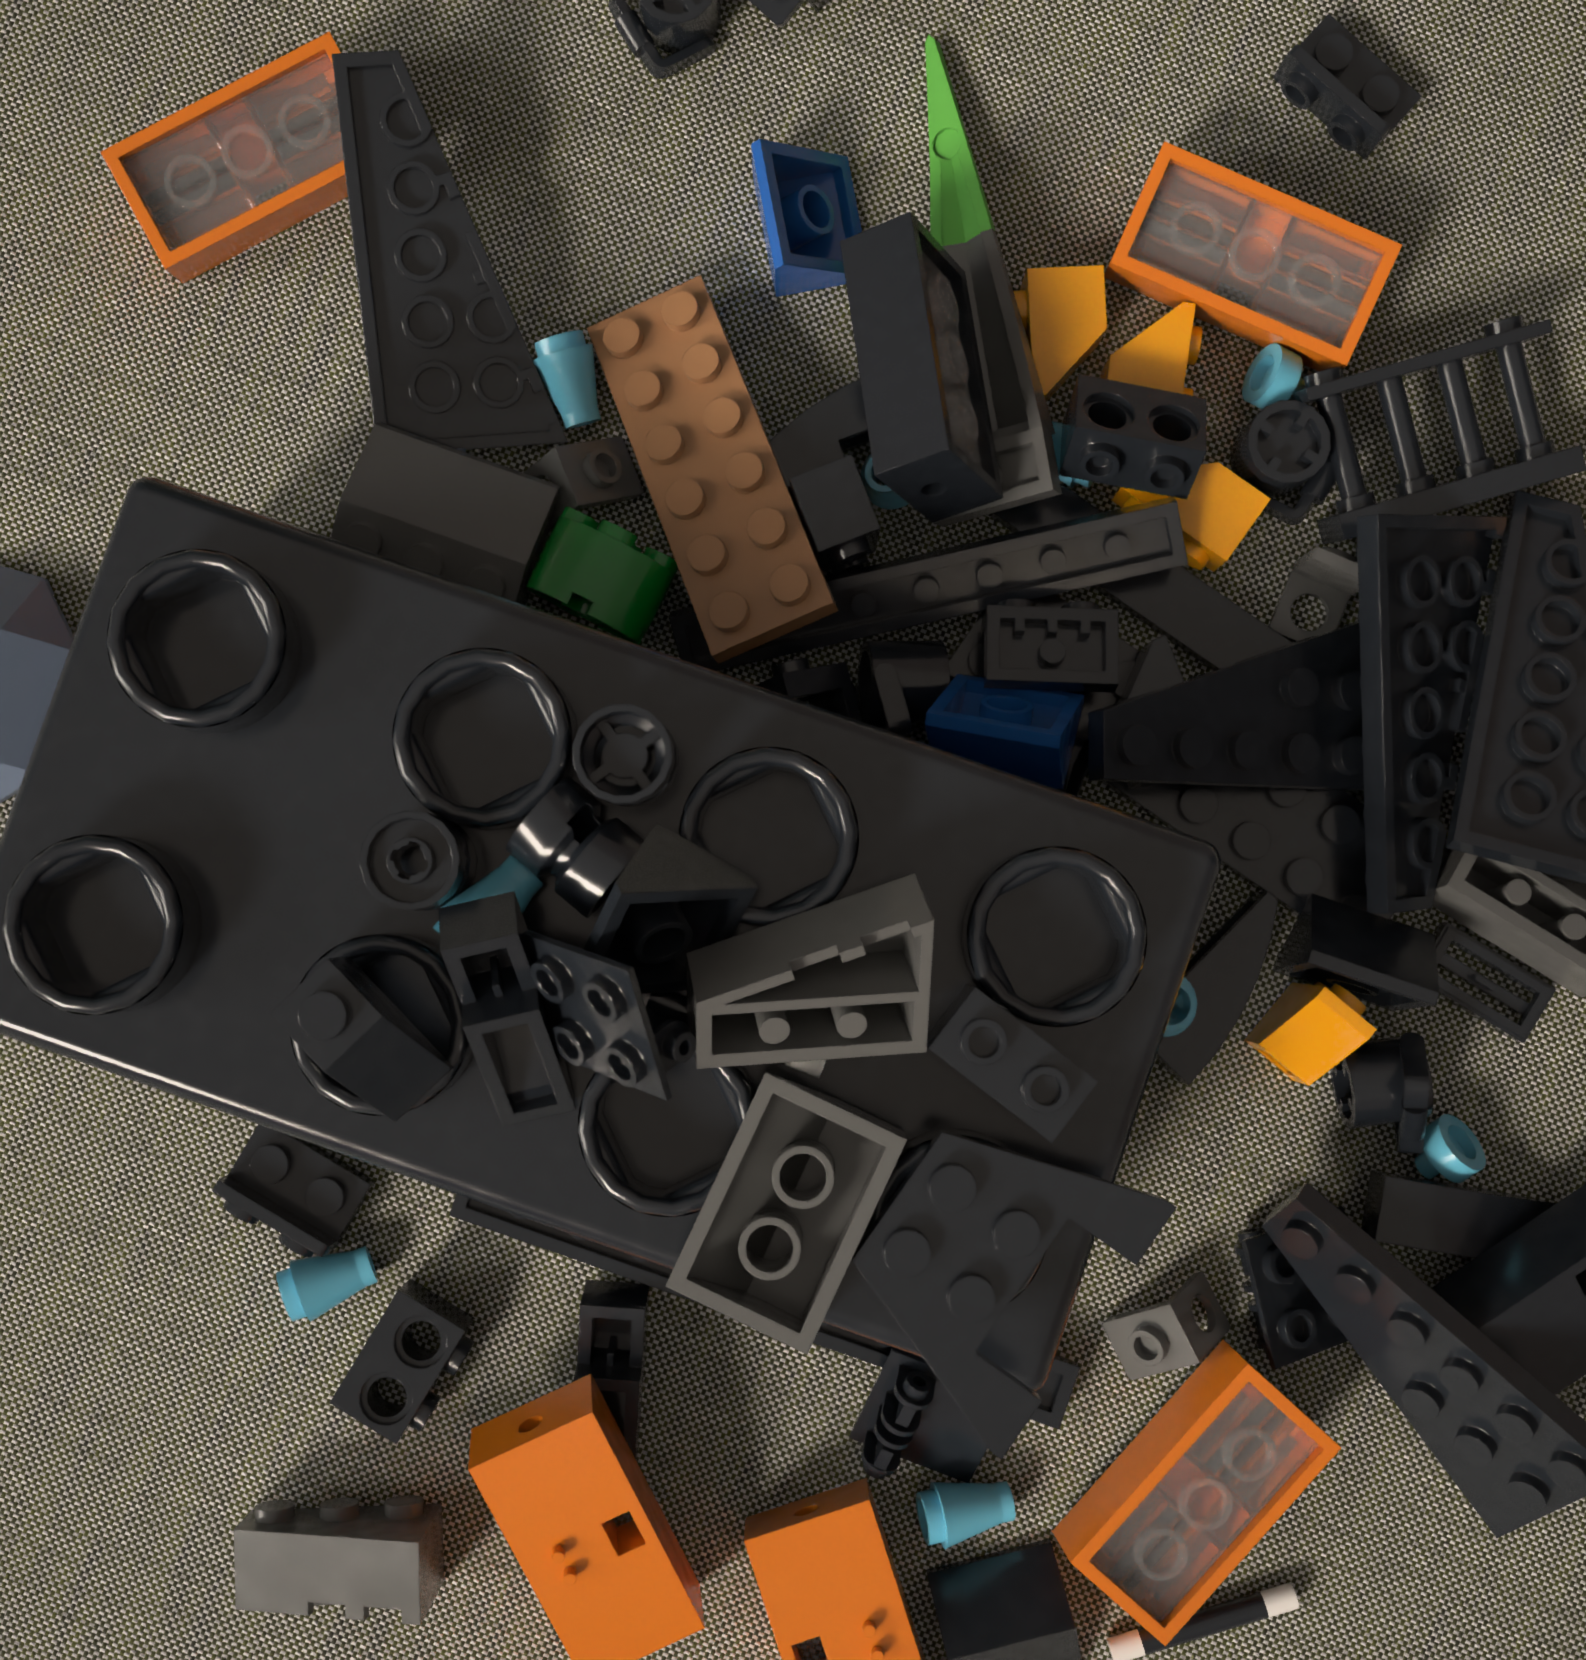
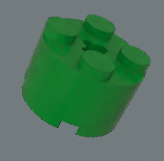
[526,506,678,644]

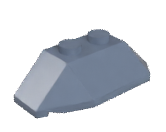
[0,566,74,803]

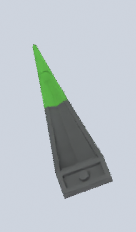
[925,34,1062,527]

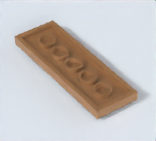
[587,275,838,664]

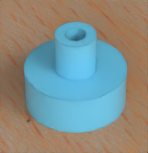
[1242,343,1305,410]
[1415,1114,1486,1183]

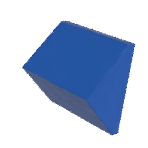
[751,139,862,297]
[925,674,1085,790]

